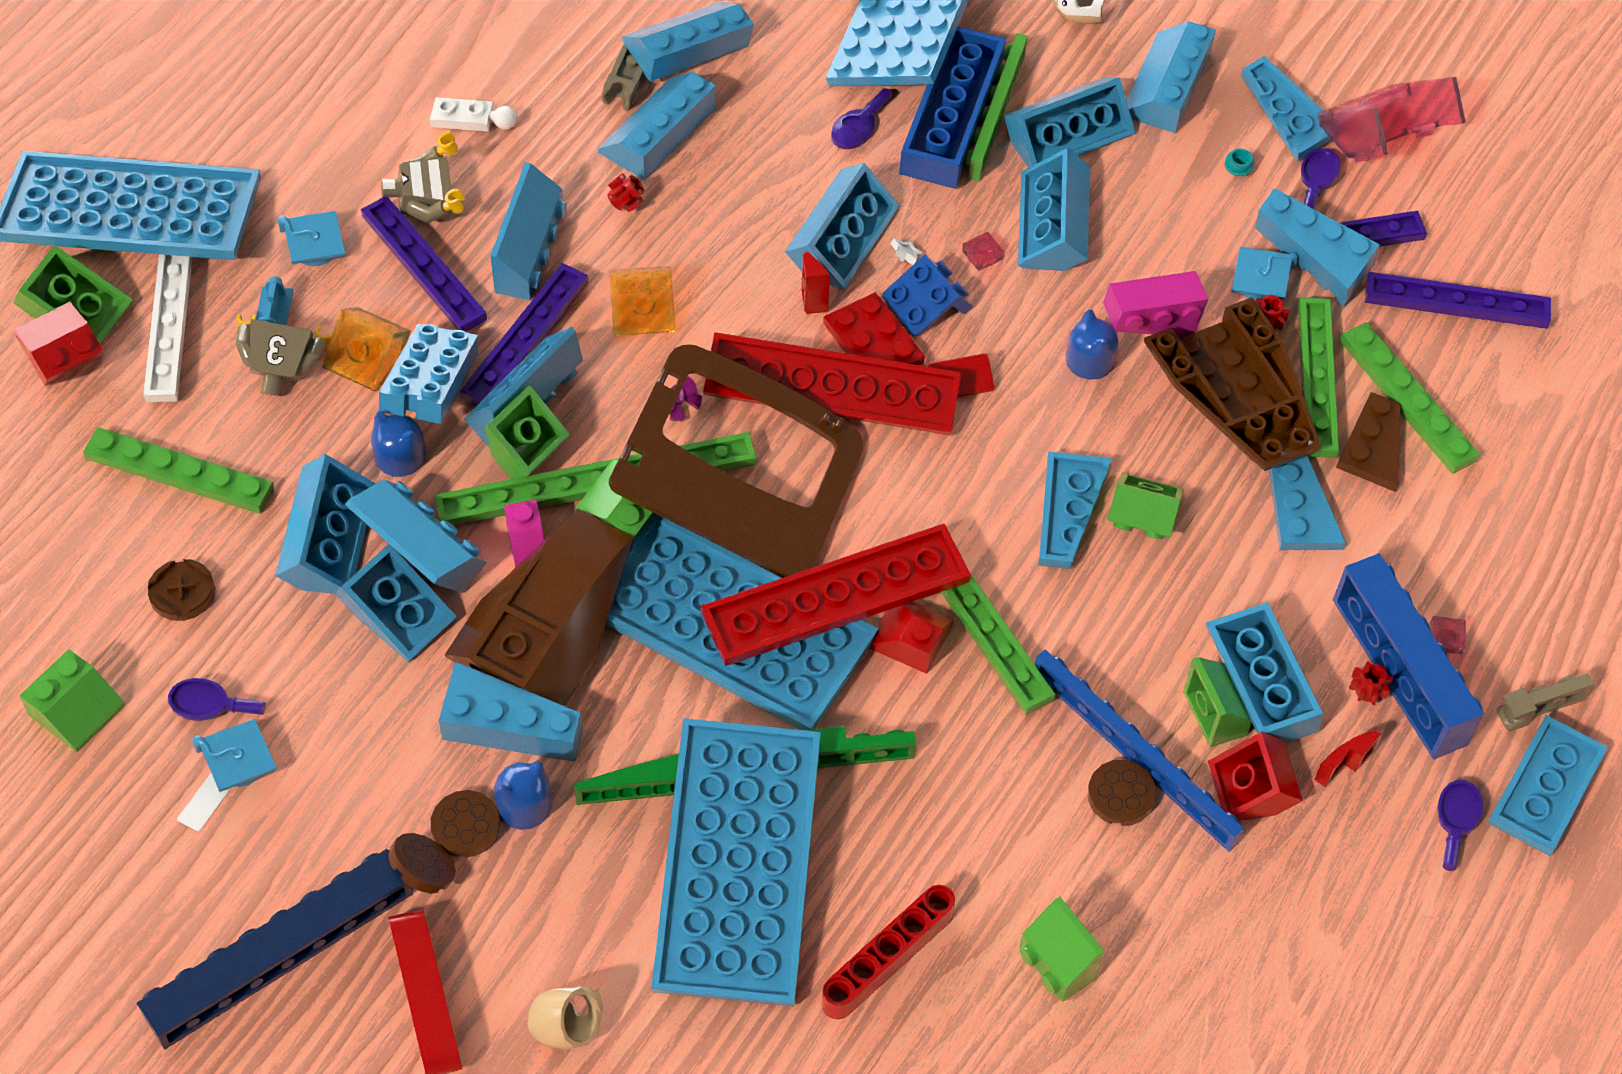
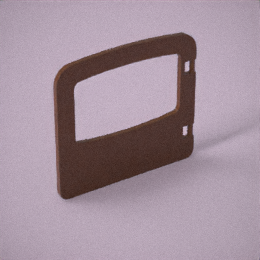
[609,344,863,578]

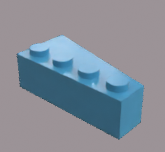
[1255,188,1380,307]
[439,662,582,762]

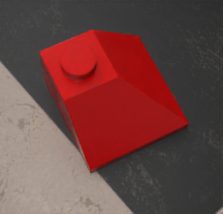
[869,602,955,674]

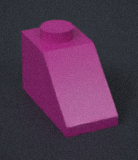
[504,500,544,567]

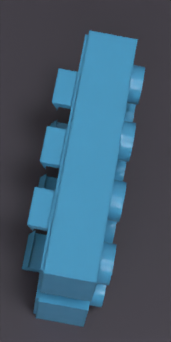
[379,324,478,424]

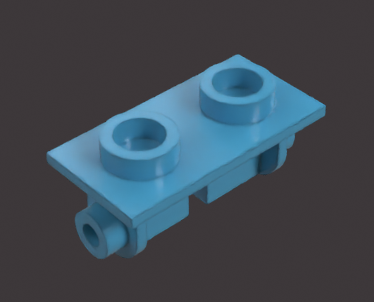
[256,276,293,325]

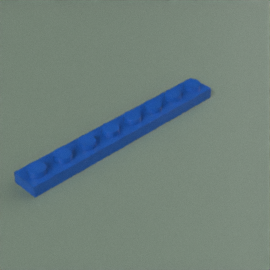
[1035,649,1244,852]

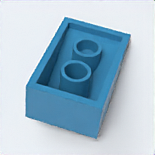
[334,544,457,661]

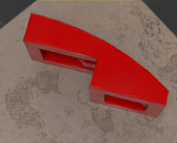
[1314,730,1381,787]

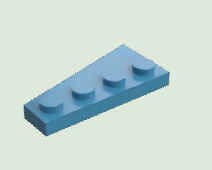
[1241,56,1342,161]
[1038,451,1112,569]
[1269,455,1346,550]

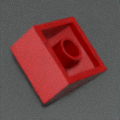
[13,302,104,386]
[1207,732,1303,821]

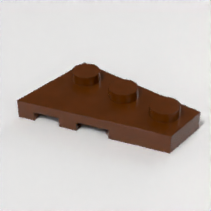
[1336,392,1400,492]

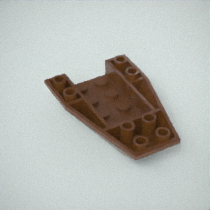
[1144,297,1321,471]
[445,509,634,706]

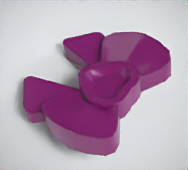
[669,376,702,422]

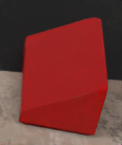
[801,252,830,314]
[927,353,995,397]

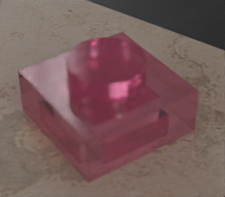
[962,232,1004,271]
[1430,616,1466,655]

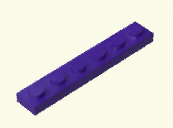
[361,197,487,332]
[460,263,589,406]
[1365,272,1551,329]

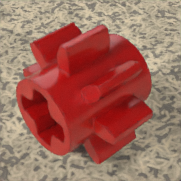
[607,173,645,212]
[1255,295,1290,331]
[1349,661,1393,705]

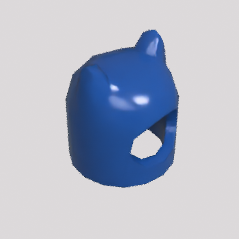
[1065,309,1119,380]
[371,411,426,477]
[494,761,552,830]

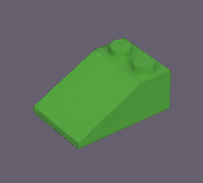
[13,245,133,344]

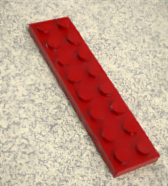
[703,332,962,436]
[701,523,971,666]

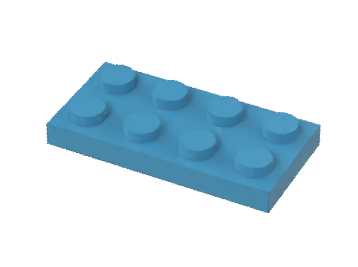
[1487,715,1608,856]

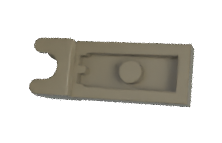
[602,44,644,111]
[1496,673,1594,731]

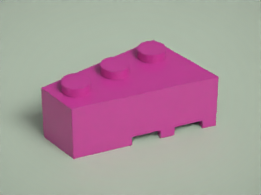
[1103,271,1209,337]

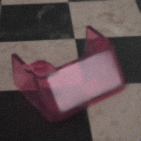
[1317,76,1466,162]

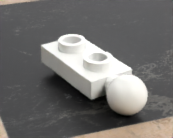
[429,97,517,132]

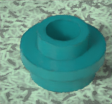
[1224,148,1254,176]

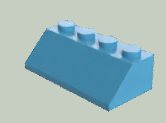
[621,2,754,82]
[1126,21,1216,133]
[598,71,716,180]
[1003,77,1135,168]
[1018,148,1090,271]
[490,162,567,300]
[785,162,900,290]
[464,327,583,447]
[275,454,376,594]
[345,480,487,593]
[1206,602,1323,742]

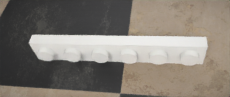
[143,254,192,402]

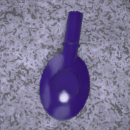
[831,88,892,149]
[1301,148,1340,209]
[168,678,266,721]
[1437,780,1483,871]

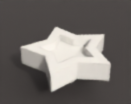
[890,238,924,265]

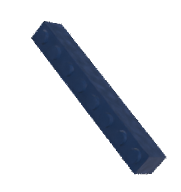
[137,849,413,1050]

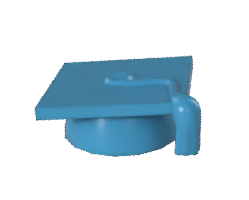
[278,211,345,266]
[1232,247,1298,301]
[192,719,277,792]

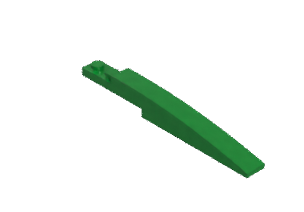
[574,726,916,805]

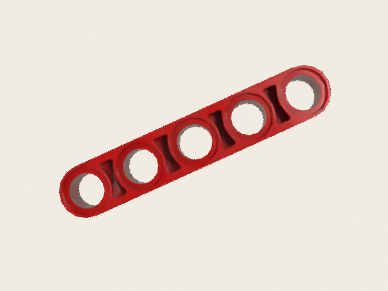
[821,884,956,1020]
[388,908,463,1074]

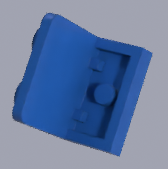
[882,254,973,336]

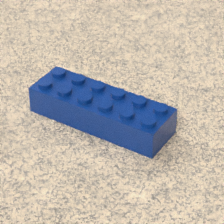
[899,26,1006,189]
[1333,553,1484,760]

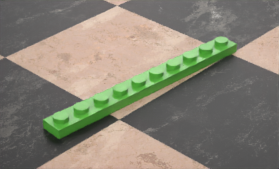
[435,432,756,526]

